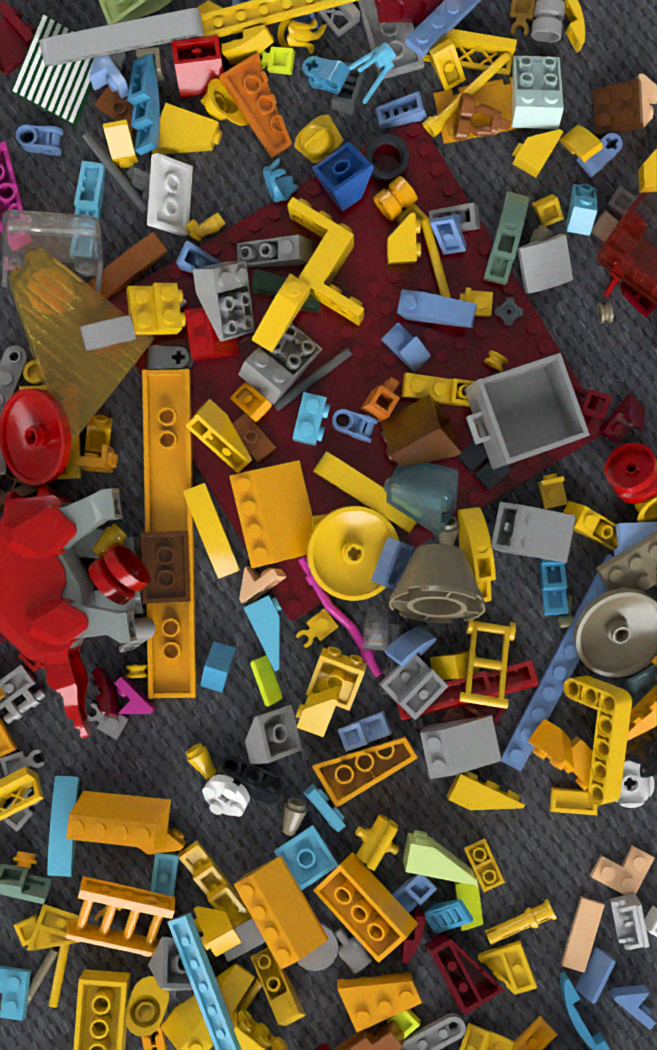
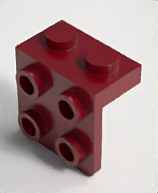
[0,1,35,75]

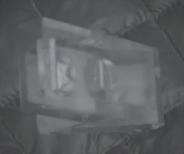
[363,607,389,651]

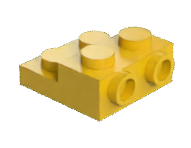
[126,283,186,335]
[306,647,367,711]

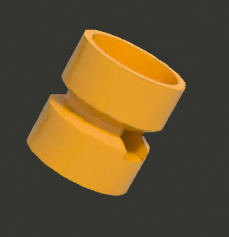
[373,176,418,221]

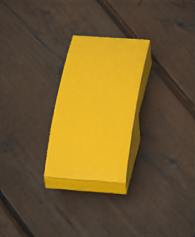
[222,24,274,65]
[559,125,603,162]
[464,839,505,892]

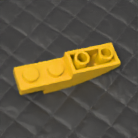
[401,373,475,407]
[458,507,496,602]

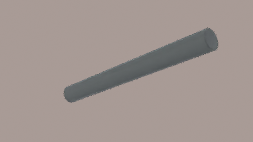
[82,132,148,213]
[273,347,352,411]

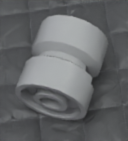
[531,0,566,43]

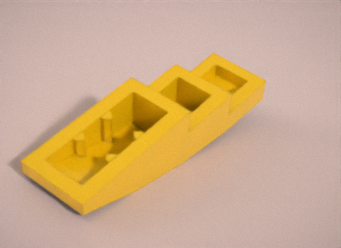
[183,483,240,579]
[178,840,252,927]

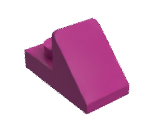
[114,675,157,714]

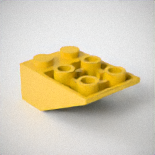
[233,1007,288,1050]

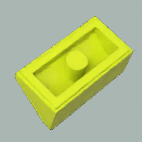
[250,655,283,706]
[454,877,483,931]

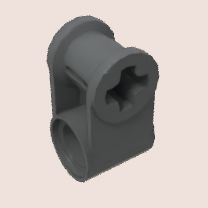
[147,345,194,370]

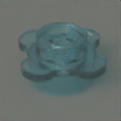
[495,298,523,326]

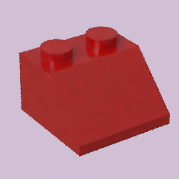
[185,307,240,361]

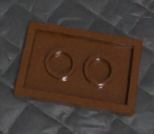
[140,531,190,604]

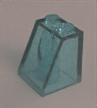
[384,462,458,535]

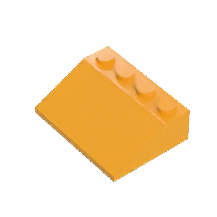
[230,460,313,568]

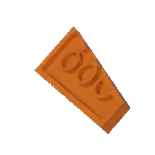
[219,52,292,158]

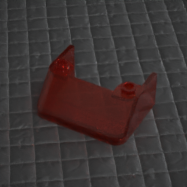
[598,192,657,306]

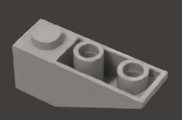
[237,235,312,267]

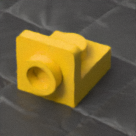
[459,287,493,317]
[85,415,113,453]
[538,473,567,509]

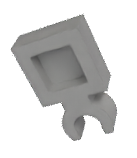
[87,703,129,740]
[0,749,45,777]
[3,788,41,832]

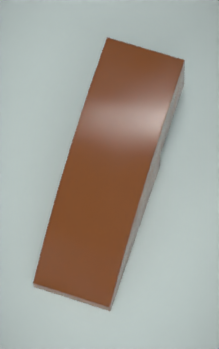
[334,1020,405,1050]

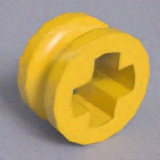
[484,350,508,371]
[126,664,148,678]

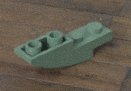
[483,191,529,286]
[0,864,52,904]

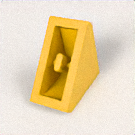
[429,650,479,680]

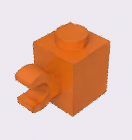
[361,377,400,422]

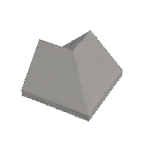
[148,937,204,991]

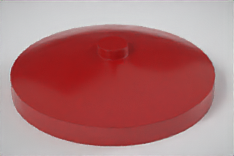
[0,388,71,485]

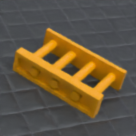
[65,876,175,957]

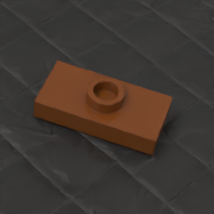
[94,86,136,133]
[233,413,277,463]

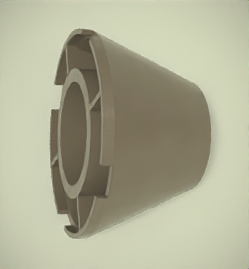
[389,544,485,623]

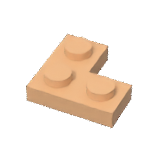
[590,845,654,895]

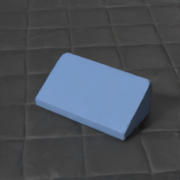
[371,537,414,589]
[576,947,616,1004]

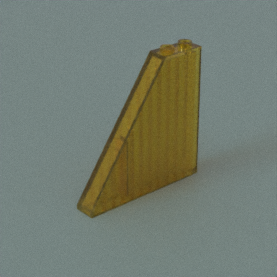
[8,246,155,444]

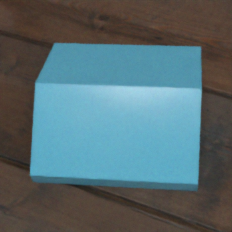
[274,825,339,890]

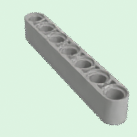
[39,8,204,66]

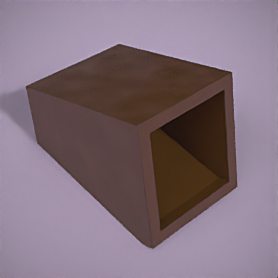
[381,394,462,468]

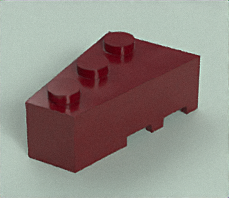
[424,933,505,1015]

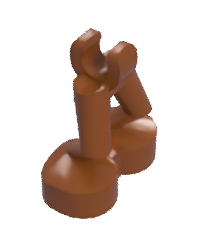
[453,93,511,141]

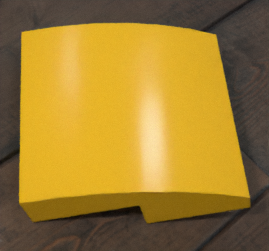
[460,1023,516,1050]

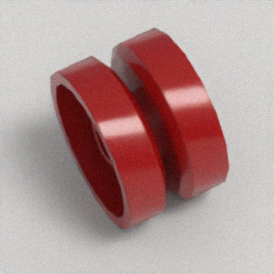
[604,443,657,504]
[88,543,151,605]

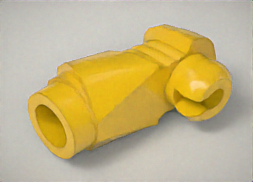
[186,212,226,241]

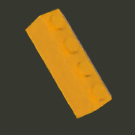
[66,791,171,849]
[313,852,418,963]
[233,855,329,969]

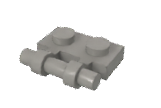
[0,664,47,724]

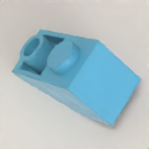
[566,184,597,236]

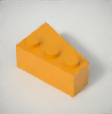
[337,972,422,1032]

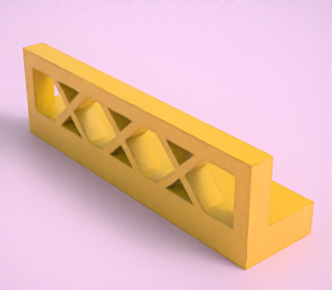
[423,29,517,75]
[0,766,43,821]

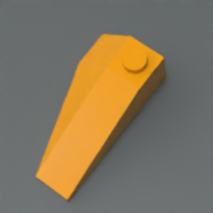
[627,684,657,741]

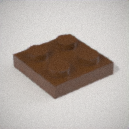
[593,79,643,137]

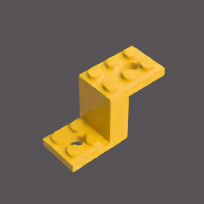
[288,197,364,326]

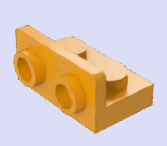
[76,444,118,473]

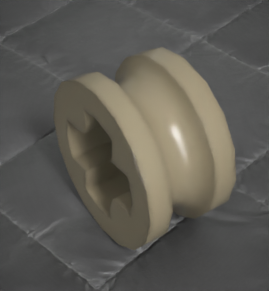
[596,301,613,324]

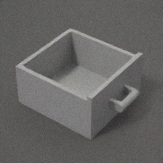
[464,353,590,470]

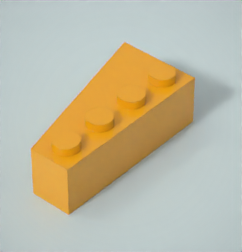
[312,736,418,808]

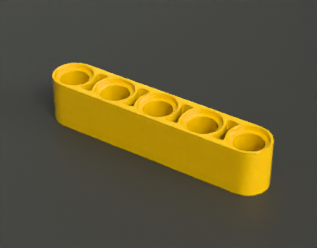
[313,452,422,533]

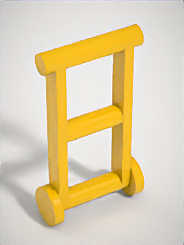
[459,619,516,709]

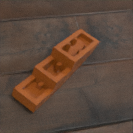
[79,232,169,310]

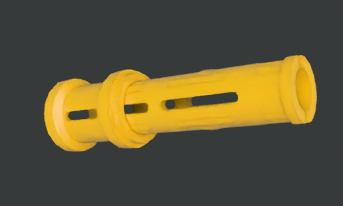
[485,899,557,945]

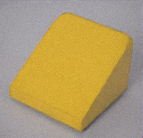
[531,194,564,227]

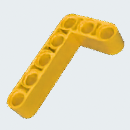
[564,675,632,806]

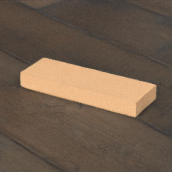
[561,896,605,973]

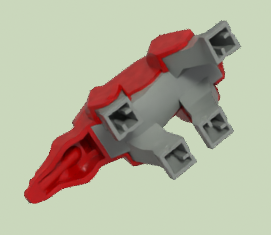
[0,484,147,738]

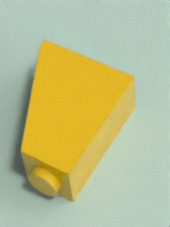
[152,103,222,155]

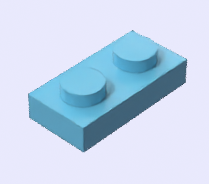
[150,852,179,896]

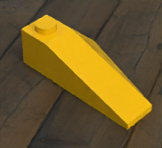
[160,963,255,1050]

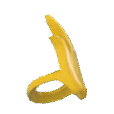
[277,18,327,54]

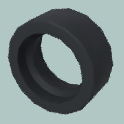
[364,134,410,182]

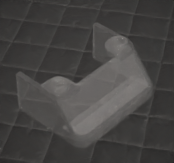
[2,210,103,293]

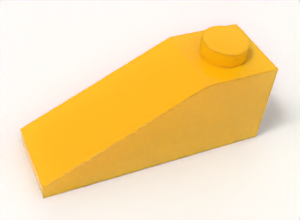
[252,274,311,353]
[185,399,252,473]

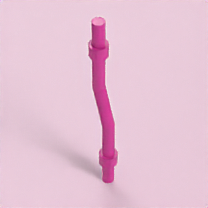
[298,556,383,677]

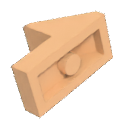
[636,74,657,127]
[239,567,286,603]

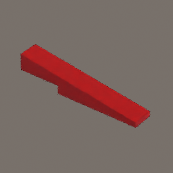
[397,660,539,720]

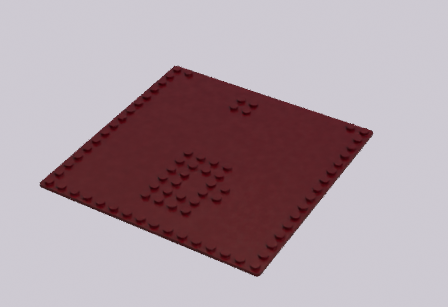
[102,121,604,621]

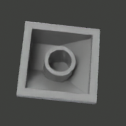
[245,705,302,764]

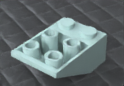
[511,56,564,129]

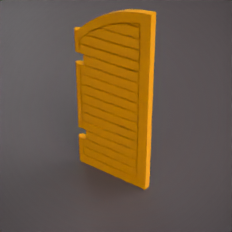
[433,77,520,144]

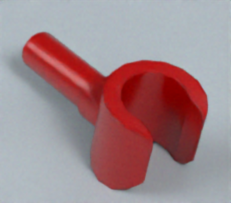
[603,264,625,297]

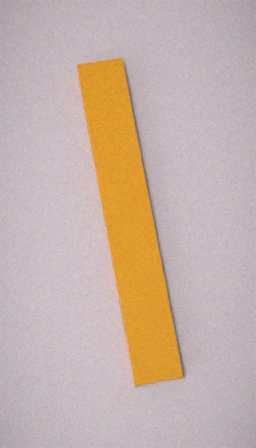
[142,369,197,699]

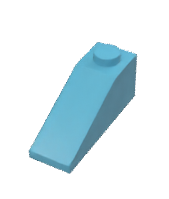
[244,595,282,671]

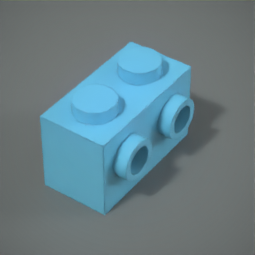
[293,392,330,446]

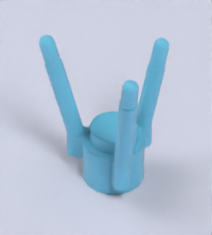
[348,42,396,104]

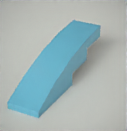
[69,161,106,261]
[47,776,80,877]

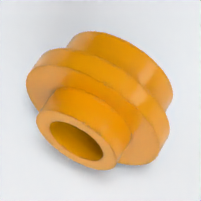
[13,851,37,868]

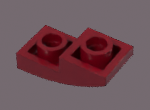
[91,667,119,719]

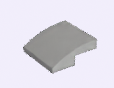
[517,234,573,294]
[379,654,448,720]

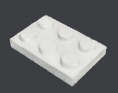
[147,153,193,236]

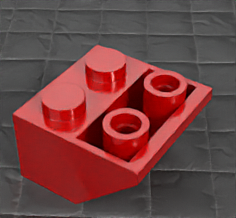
[171,35,224,98]

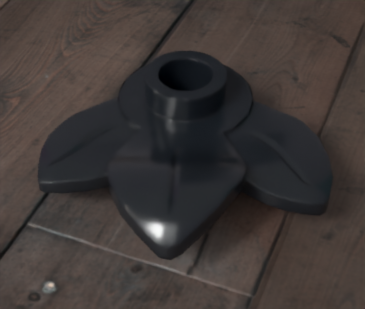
[625,732,657,778]

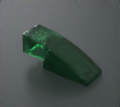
[252,269,321,313]

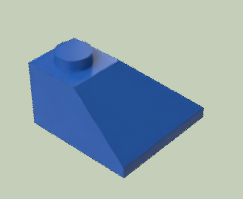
[311,142,374,212]

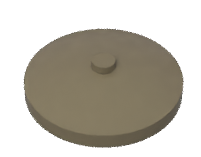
[573,588,657,677]

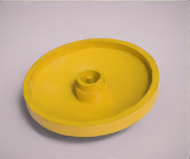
[307,506,399,601]

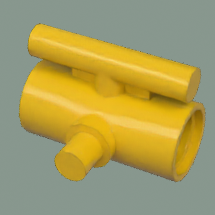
[355,814,399,871]

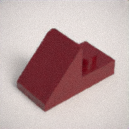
[599,394,645,445]

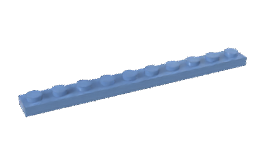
[501,554,614,771]

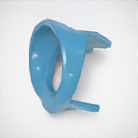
[263,158,298,203]

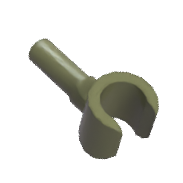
[558,595,573,628]

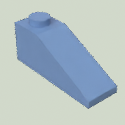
[397,290,477,328]

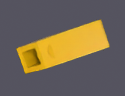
[563,501,618,551]
[447,771,525,810]
[251,947,306,1026]

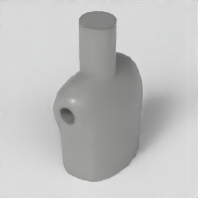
[334,928,373,974]

